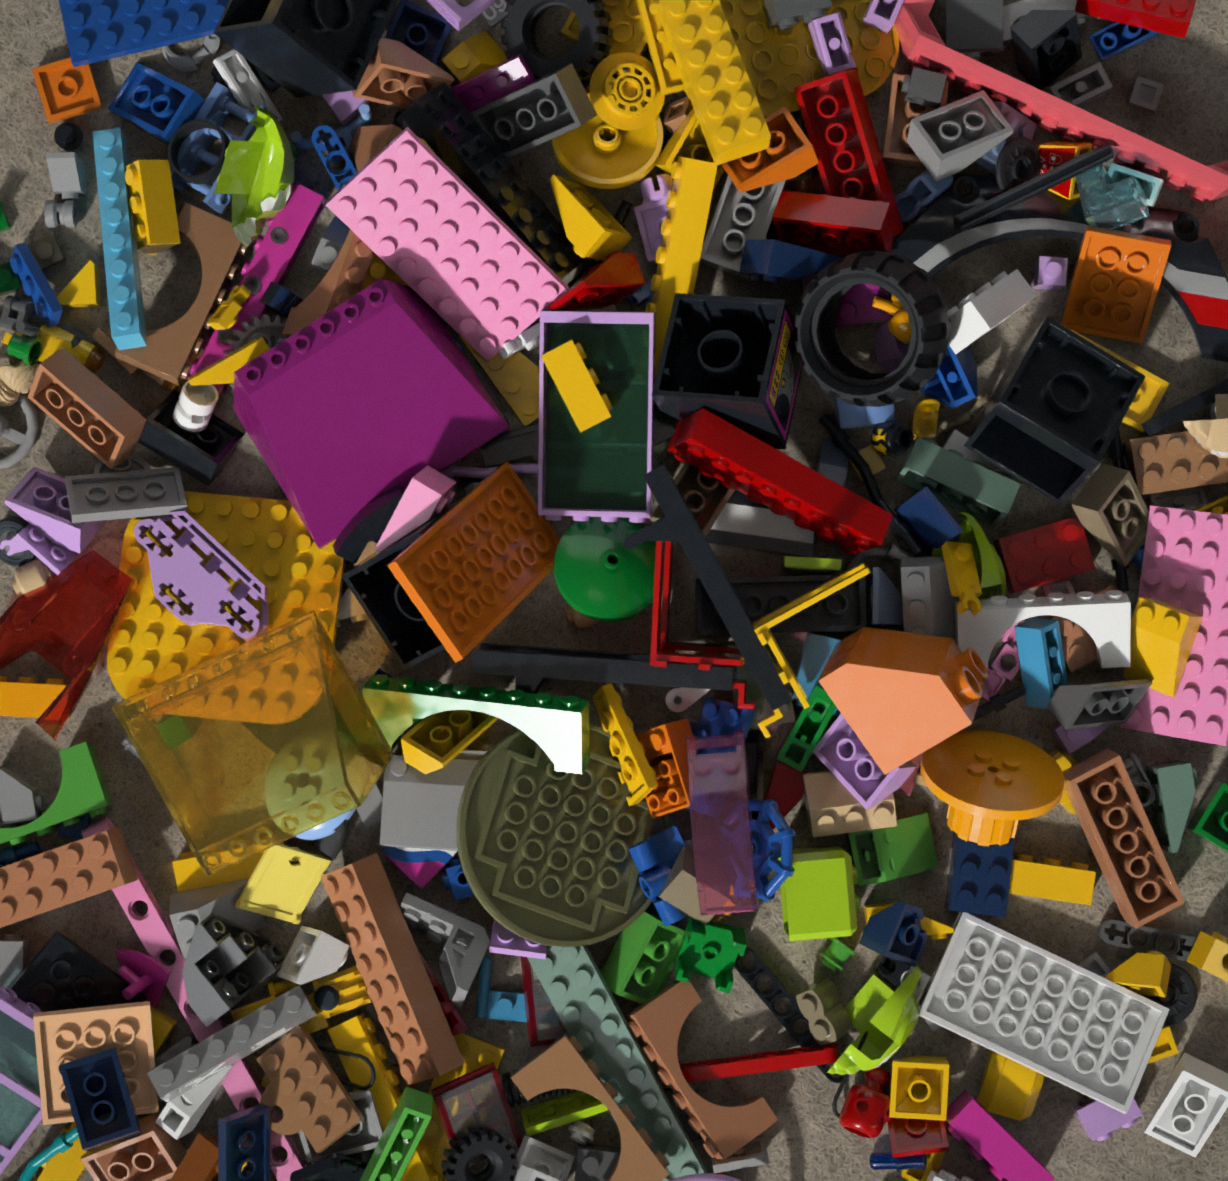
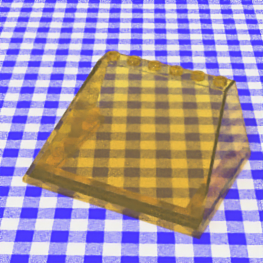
[112,610,394,877]

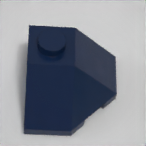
[859,901,927,966]

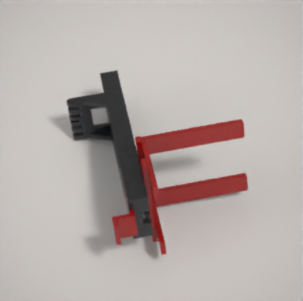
[471,541,757,709]

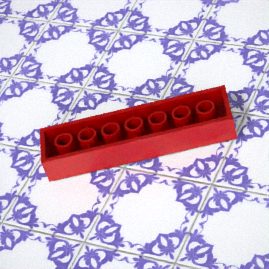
[667,408,893,555]

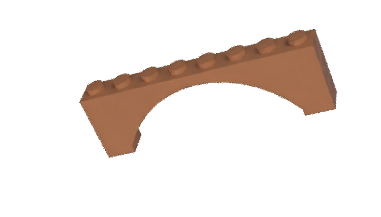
[282,125,403,337]

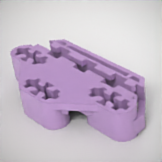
[134,511,269,643]

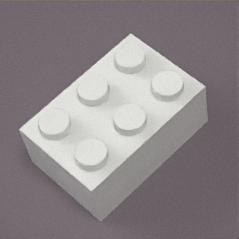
[947,269,1037,354]

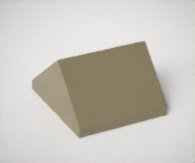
[658,846,731,925]

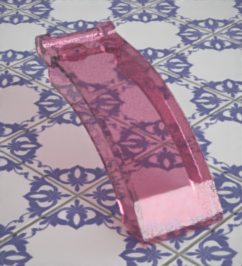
[686,731,759,915]

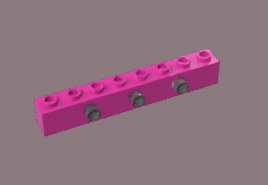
[190,181,327,397]

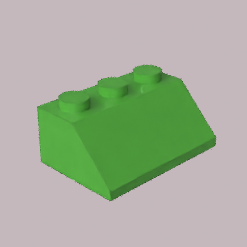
[601,910,685,1004]

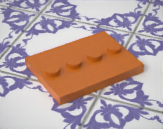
[1060,225,1171,344]

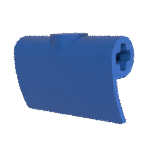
[628,826,687,926]

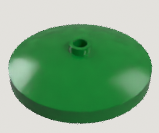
[553,517,665,622]

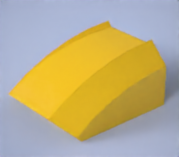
[977,1049,1045,1121]

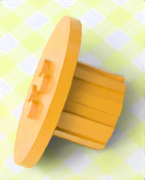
[920,730,1065,846]

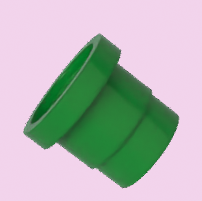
[7,335,42,366]

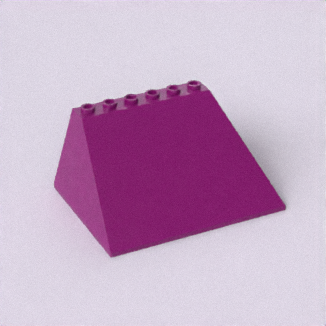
[233,279,510,549]

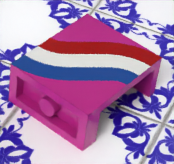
[381,846,457,889]

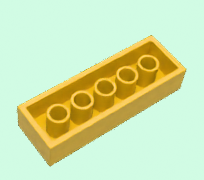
[658,0,771,166]

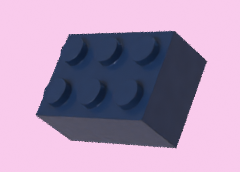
[945,832,1015,917]

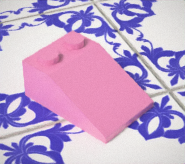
[374,465,457,552]

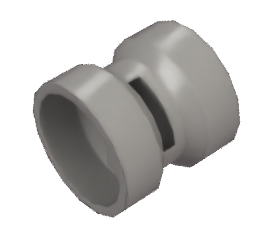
[44,200,78,228]

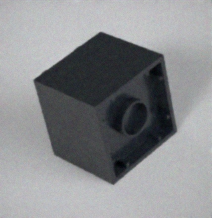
[214,0,398,98]
[964,316,1146,505]

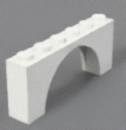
[955,590,1131,668]

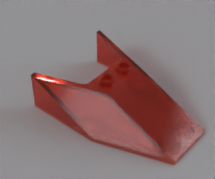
[0,550,134,740]

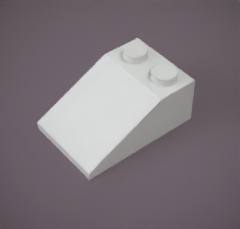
[1144,1052,1228,1158]

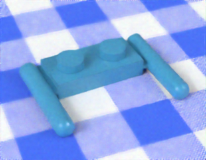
[475,956,559,1025]

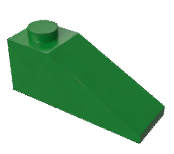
[777,685,836,772]

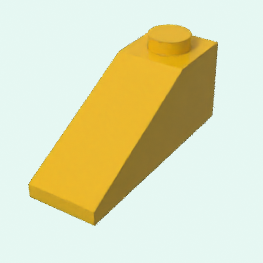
[187,336,269,386]

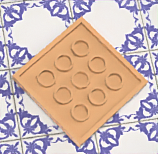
[33,1001,159,1125]

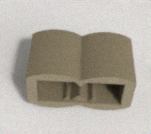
[796,978,852,1046]

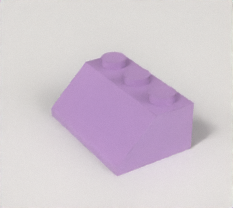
[813,714,917,810]

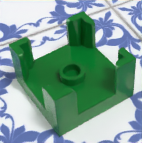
[674,916,747,993]

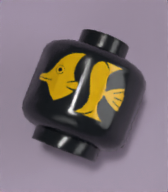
[871,420,913,457]

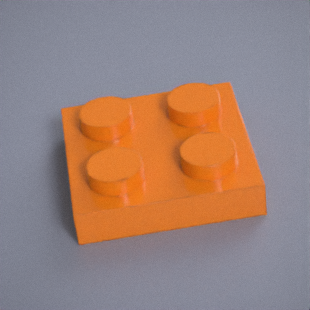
[32,57,103,124]

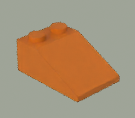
[721,106,819,193]

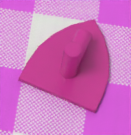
[115,949,171,1009]

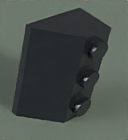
[1010,10,1082,90]
[138,390,244,486]

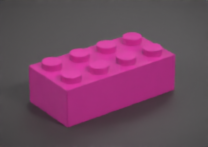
[945,1089,1055,1181]

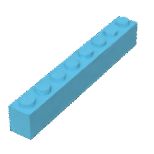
[92,128,147,350]

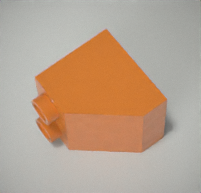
[818,627,988,775]

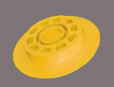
[589,52,665,131]

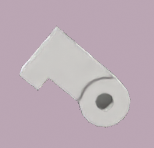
[665,687,711,712]

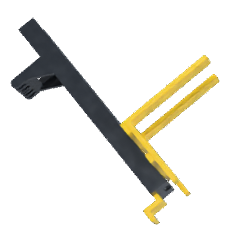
[624,464,871,738]

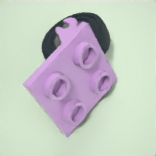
[0,516,85,575]

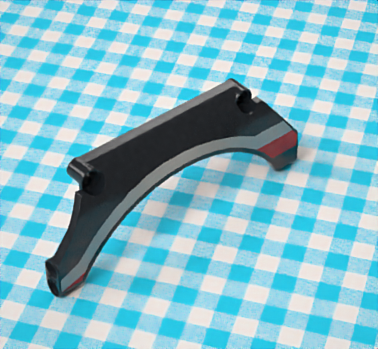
[890,173,1228,363]

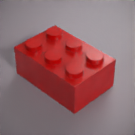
[994,516,1095,594]

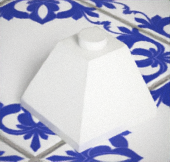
[276,926,349,985]

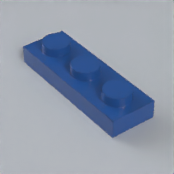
[10,242,63,328]

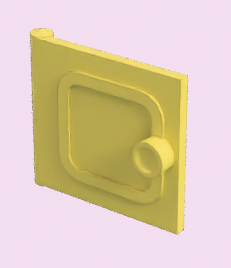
[235,841,331,925]

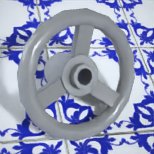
[0,393,39,469]

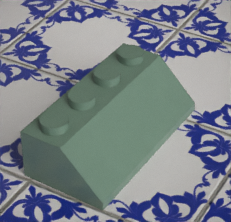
[894,437,1021,527]

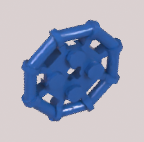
[716,796,796,901]

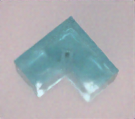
[1075,164,1150,230]

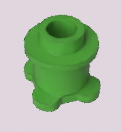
[820,937,856,972]

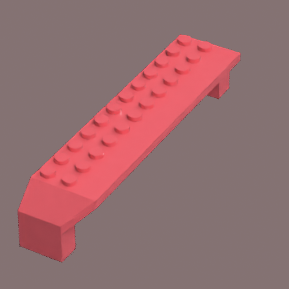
[894,0,1228,204]

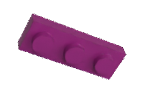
[450,53,535,112]

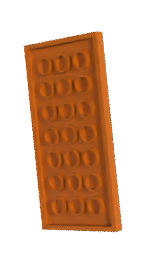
[387,461,561,663]

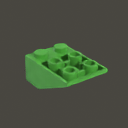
[846,812,939,887]

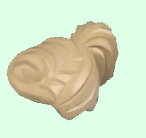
[0,361,41,407]

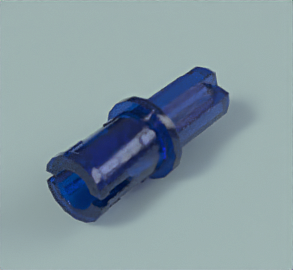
[870,1153,927,1172]

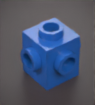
[442,856,474,901]

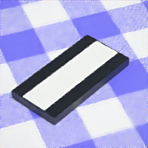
[705,490,816,557]

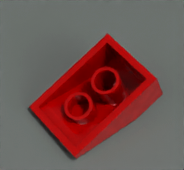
[549,251,646,311]

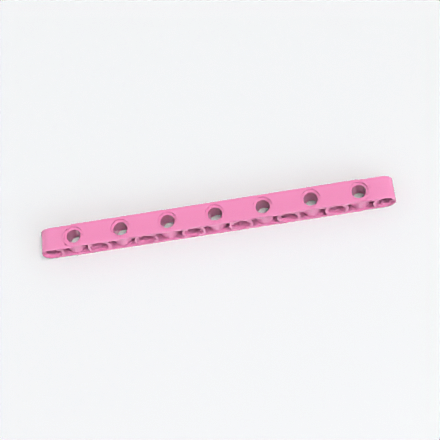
[81,816,306,1181]

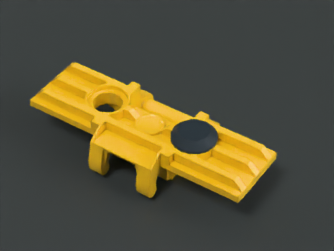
[231,966,372,1034]

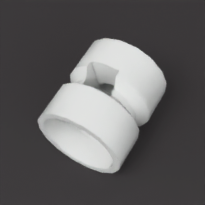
[173,381,219,432]

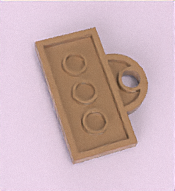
[256,1025,365,1153]

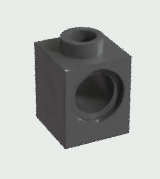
[901,67,947,108]

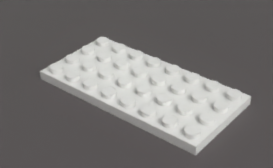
[919,912,1170,1114]

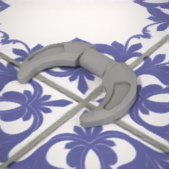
[162,34,221,72]

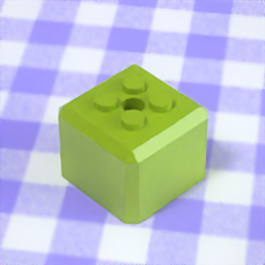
[778,844,860,941]

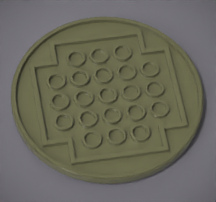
[456,722,671,947]

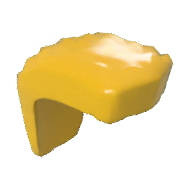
[911,399,940,440]

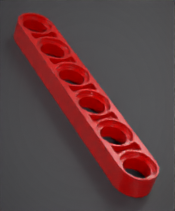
[679,1044,839,1082]

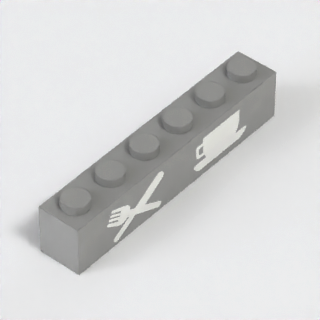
[147,985,317,1102]

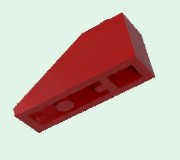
[764,761,810,829]

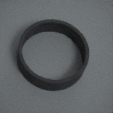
[168,119,230,184]

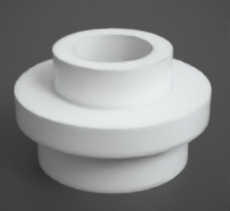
[568,1121,595,1145]

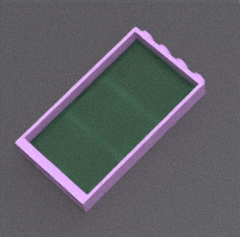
[538,310,656,523]

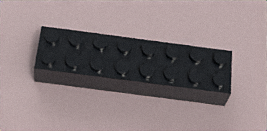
[396,82,587,280]

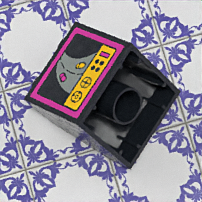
[652,293,804,450]

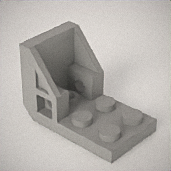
[400,892,490,1009]

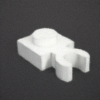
[498,322,540,360]

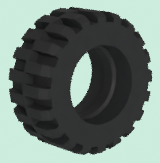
[501,0,613,81]

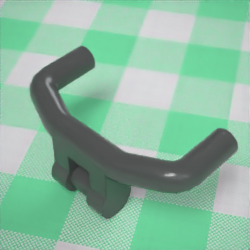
[0,296,40,337]

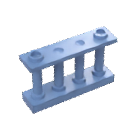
[169,82,278,214]

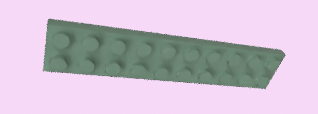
[527,945,708,1181]

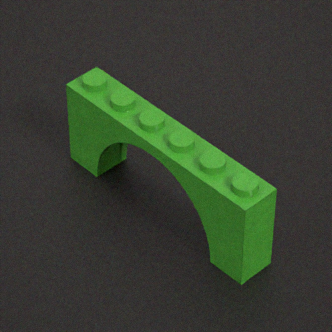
[0,741,114,851]

